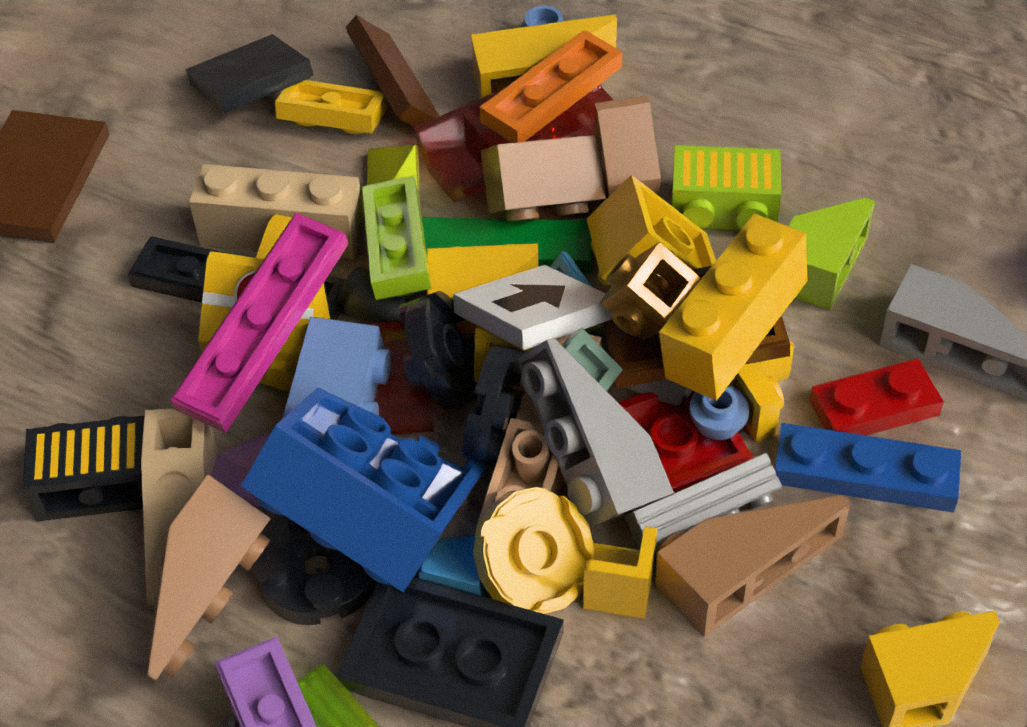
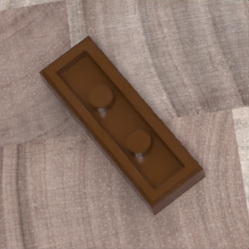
[345,15,444,135]

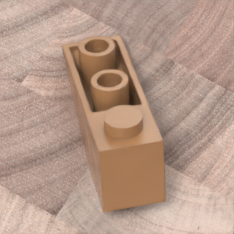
[144,474,271,683]

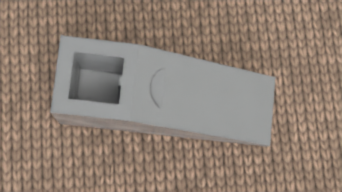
[516,338,674,528]

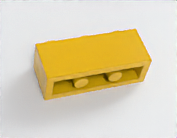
[659,214,808,401]

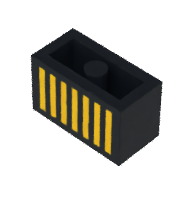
[22,415,145,521]

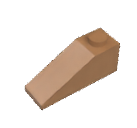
[655,495,850,637]

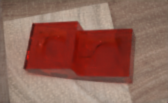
[370,321,434,435]

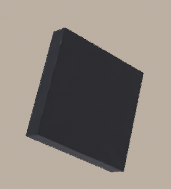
[185,34,314,113]

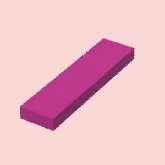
[170,212,348,433]

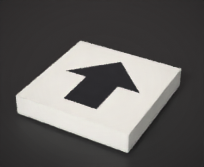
[453,265,612,350]

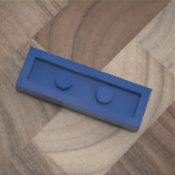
[775,423,961,513]

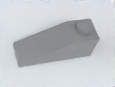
[879,264,1027,400]

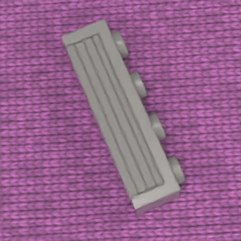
[623,453,782,553]

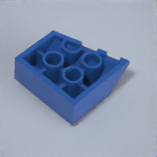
[240,387,486,592]

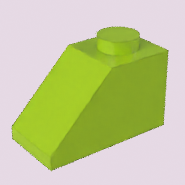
[789,197,875,311]

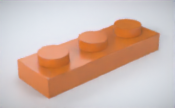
[480,30,622,143]

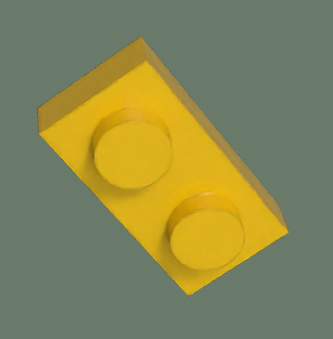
[275,80,387,134]

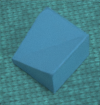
[418,536,487,597]

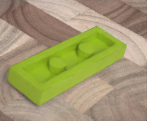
[362,176,431,300]

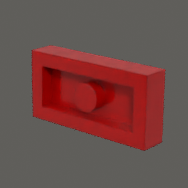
[810,358,944,436]

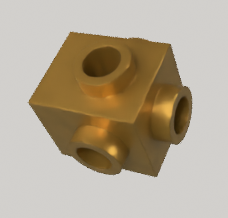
[600,242,702,341]

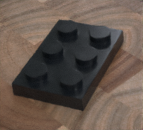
[336,577,564,727]

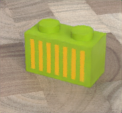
[671,145,782,230]

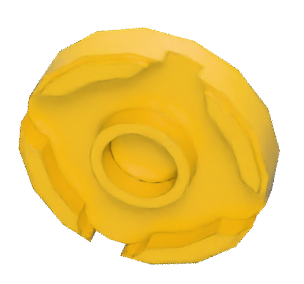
[473,487,594,614]

